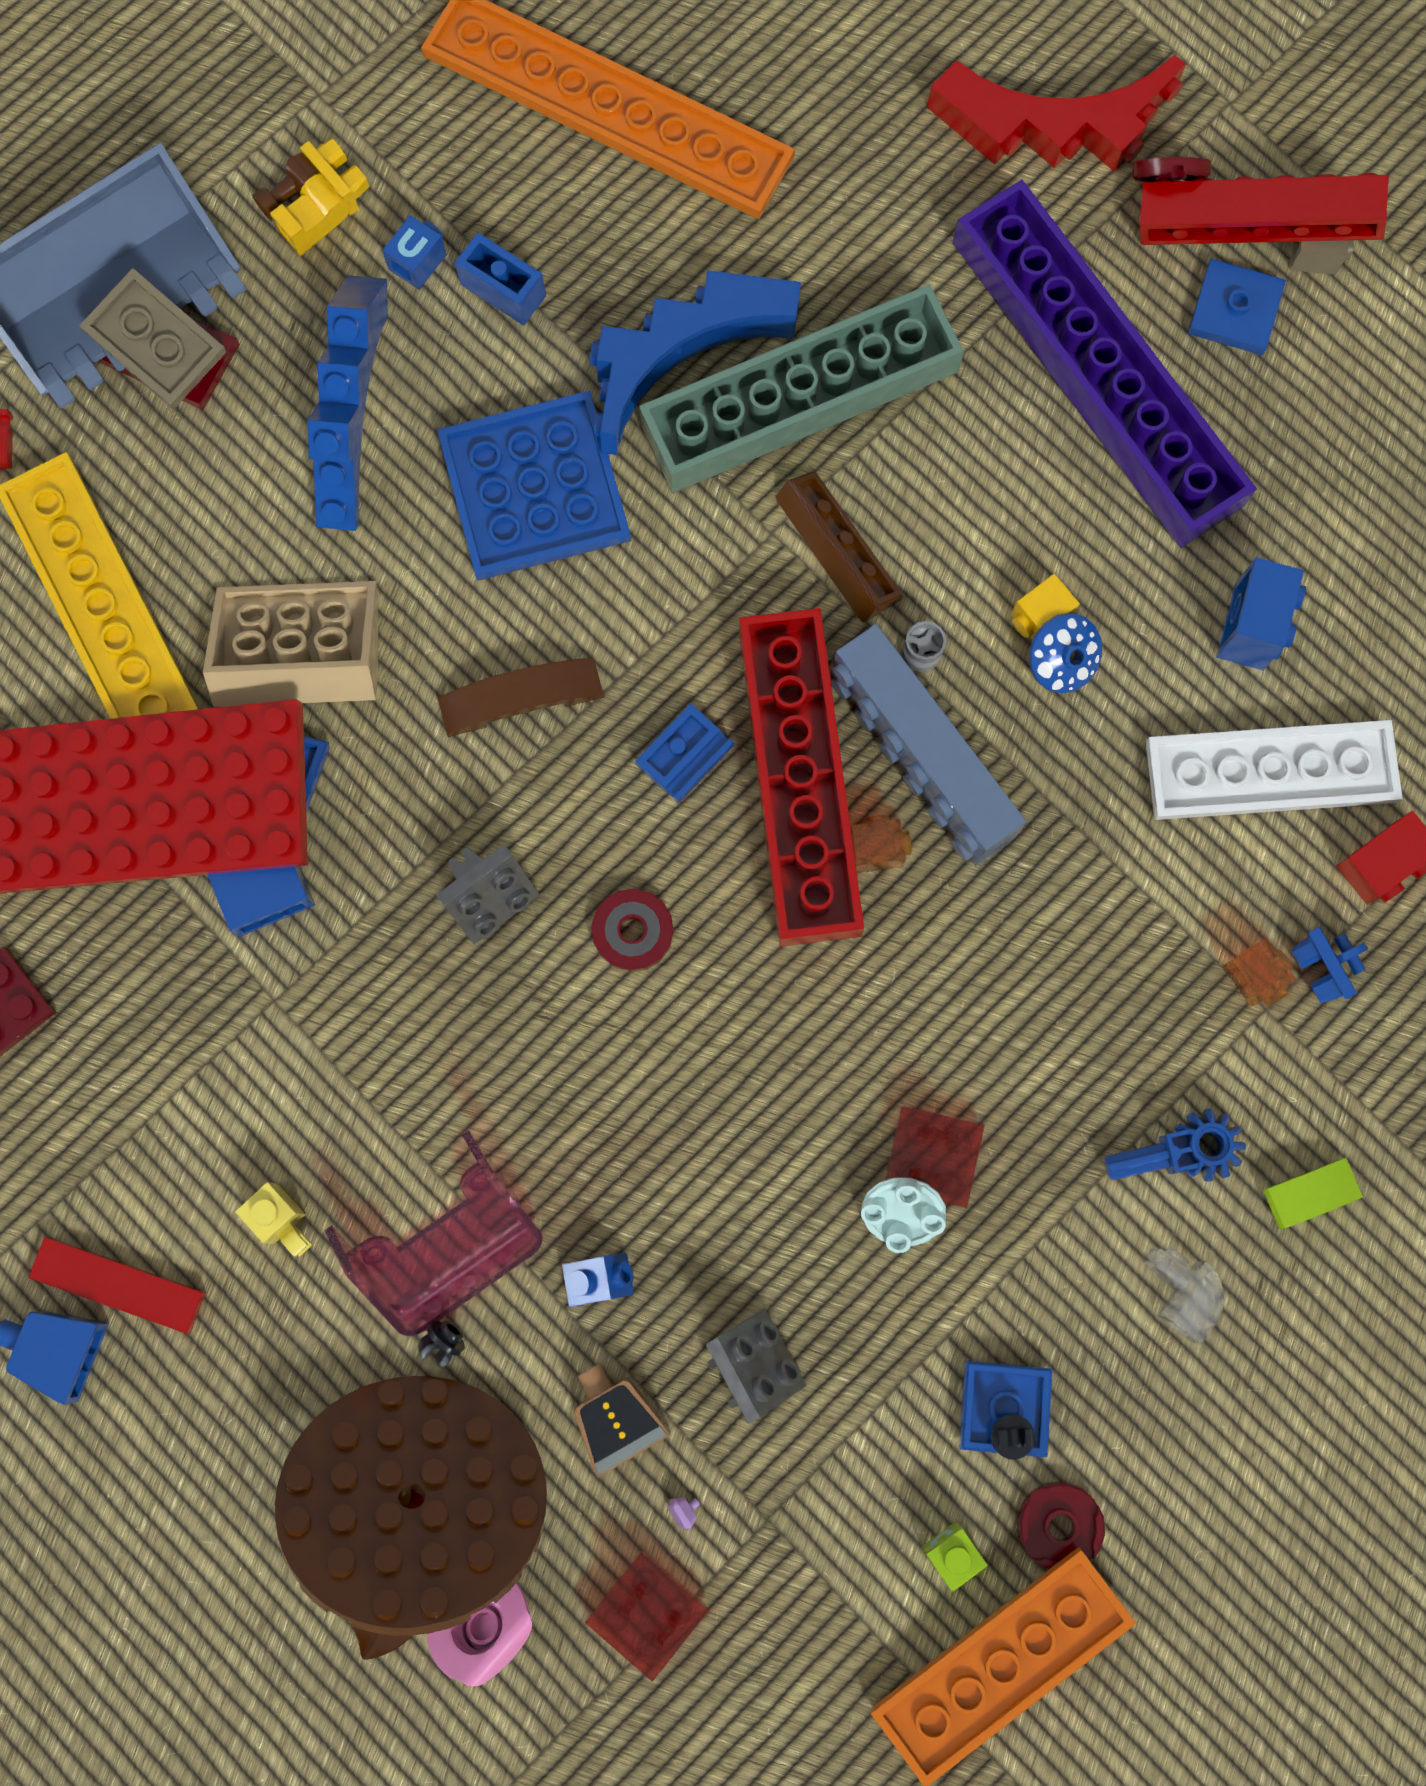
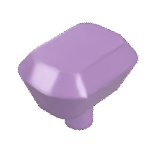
[668,1497,700,1530]

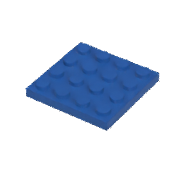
[437,391,631,581]

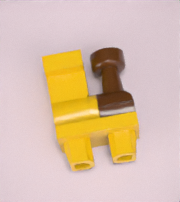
[252,138,370,256]

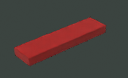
[28,1237,206,1334]

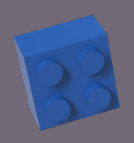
[1216,557,1306,670]

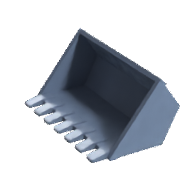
[0,142,246,408]

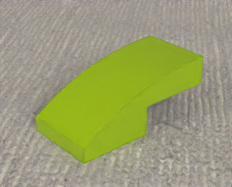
[1263,1158,1363,1230]

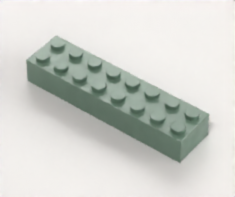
[639,284,964,494]

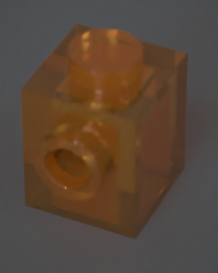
[851,815,912,873]
[1222,938,1296,1007]

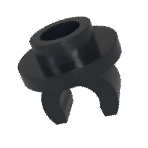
[418,1320,465,1368]
[990,1414,1035,1460]

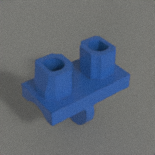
[1291,927,1368,1003]

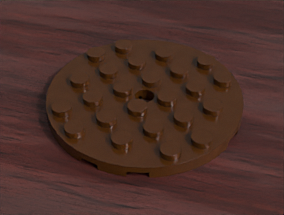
[275,1376,547,1636]

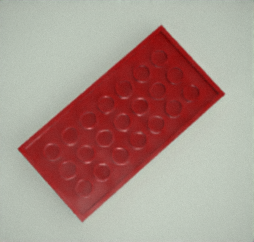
[0,699,308,894]

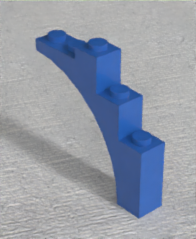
[590,270,801,455]
[307,275,388,531]

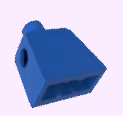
[0,1311,109,1405]

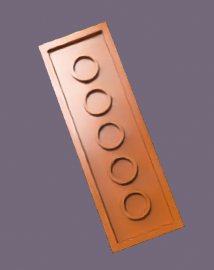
[870,1547,1137,1786]

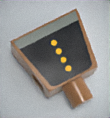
[573,1363,671,1478]

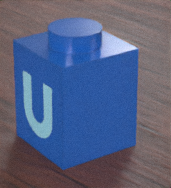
[382,215,447,290]

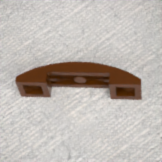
[438,658,604,737]

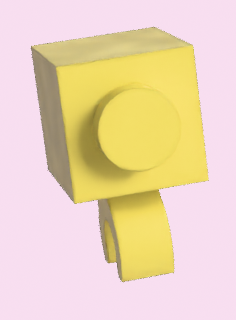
[235,1182,313,1257]

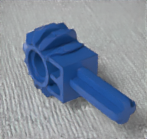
[1105,1109,1246,1182]

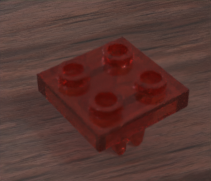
[885,1106,984,1208]
[585,1550,709,1682]

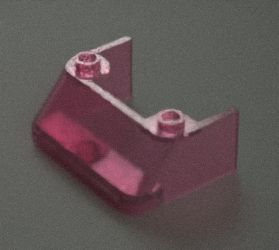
[324,1131,543,1336]

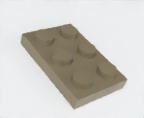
[79,268,226,410]

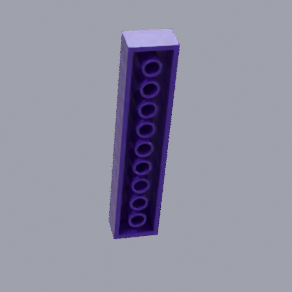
[952,179,1257,548]

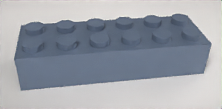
[831,624,1027,867]

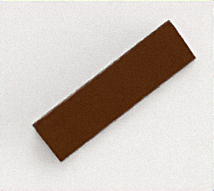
[776,471,904,622]

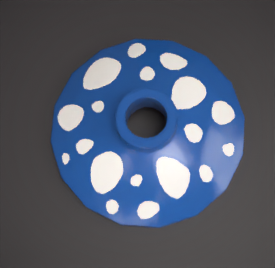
[1029,613,1102,694]

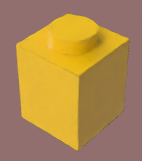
[1011,574,1080,640]

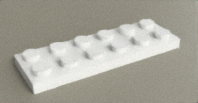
[1145,720,1403,820]

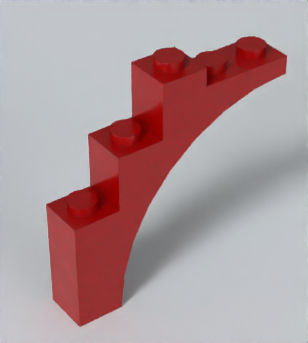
[927,54,1186,171]

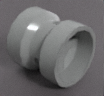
[902,621,946,672]

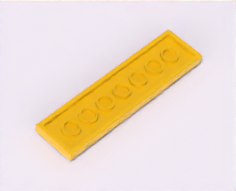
[0,452,200,719]

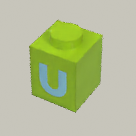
[921,1522,988,1592]

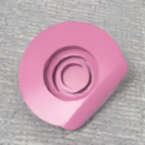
[427,1583,532,1686]

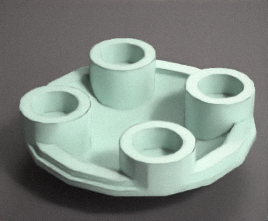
[861,1178,946,1253]

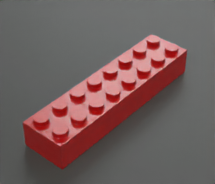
[739,608,864,947]

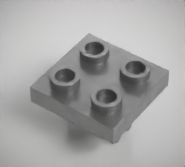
[436,844,539,945]
[706,1309,807,1423]

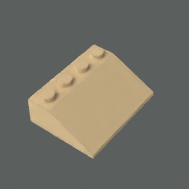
[203,581,378,707]

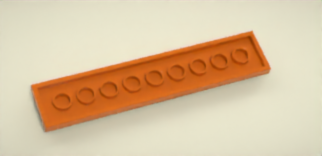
[421,0,795,220]

